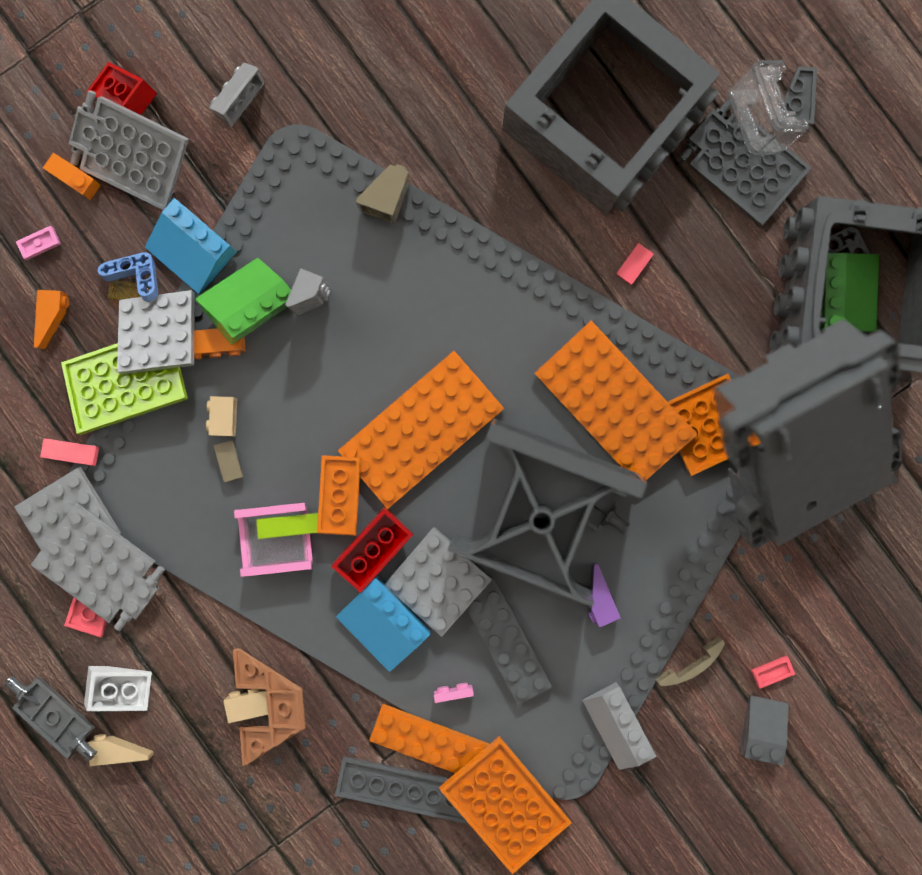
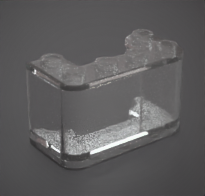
[728,60,809,155]

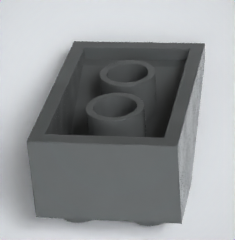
[739,695,788,766]

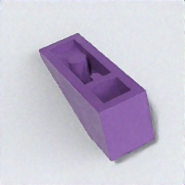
[588,562,621,627]

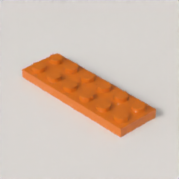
[369,704,489,773]

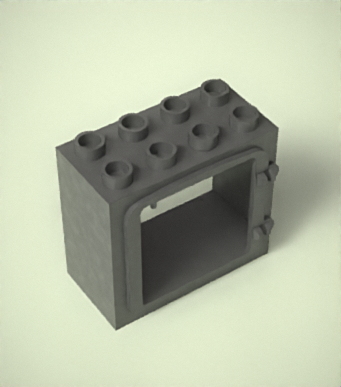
[769,196,922,382]

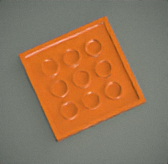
[668,374,761,476]

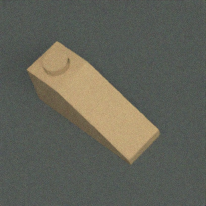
[88,734,154,766]

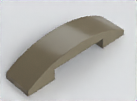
[655,637,725,686]

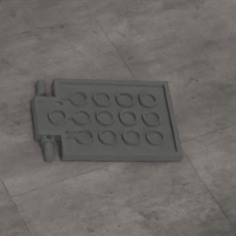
[678,100,812,227]

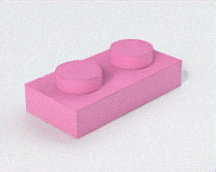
[16,226,61,260]
[434,683,474,703]

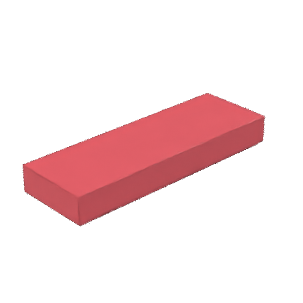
[40,438,99,466]

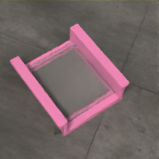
[234,503,313,577]

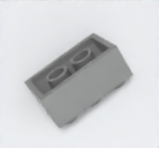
[209,62,265,128]
[285,268,331,315]

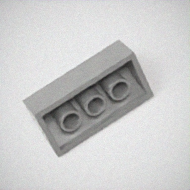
[582,682,656,770]

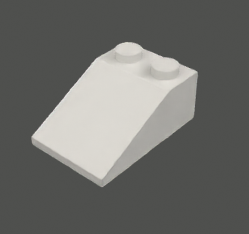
[84,666,152,711]

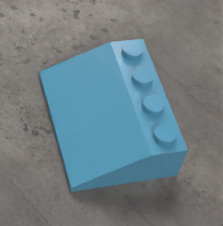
[145,198,237,295]
[336,576,431,672]

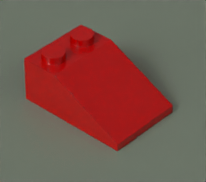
[86,62,157,115]

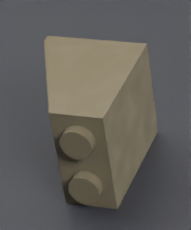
[356,164,410,224]

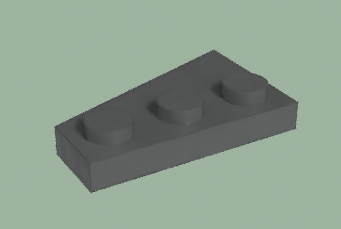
[774,66,817,126]

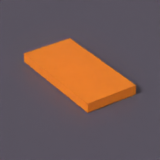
[317,455,361,536]

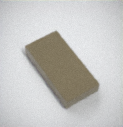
[213,440,244,482]

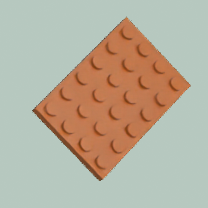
[439,736,572,874]

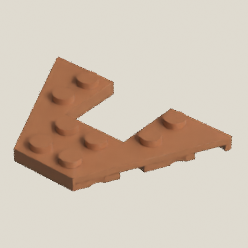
[233,648,305,766]

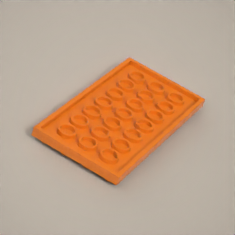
[534,320,698,481]
[338,351,504,509]

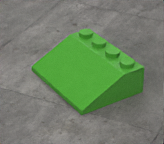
[819,253,879,331]
[195,258,291,345]

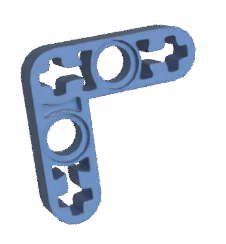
[98,252,158,302]

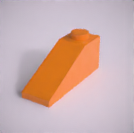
[43,153,101,200]
[34,290,69,350]

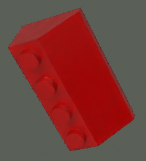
[331,506,414,593]

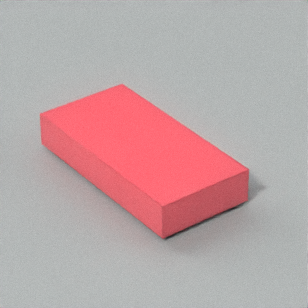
[616,243,654,285]
[751,656,796,689]

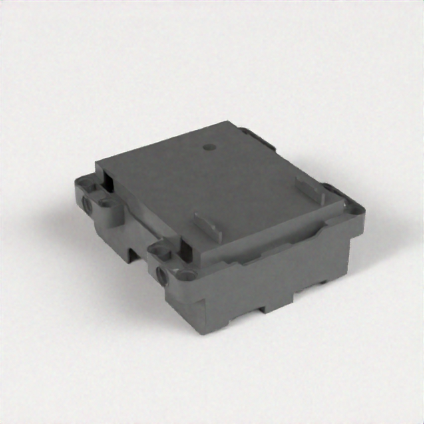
[714,319,902,548]

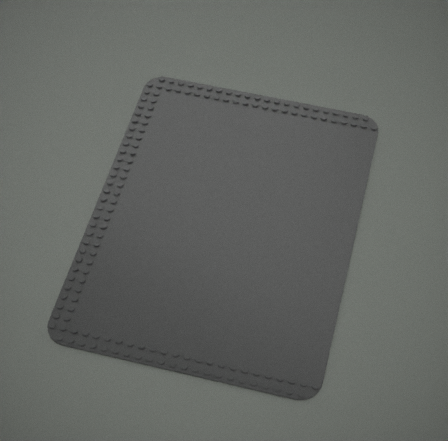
[69,124,764,800]

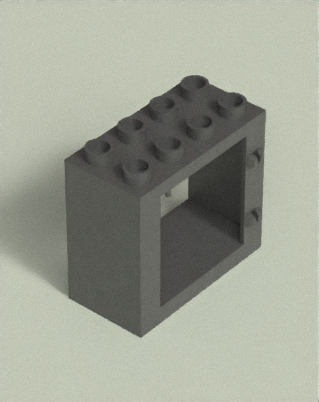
[502,0,720,216]

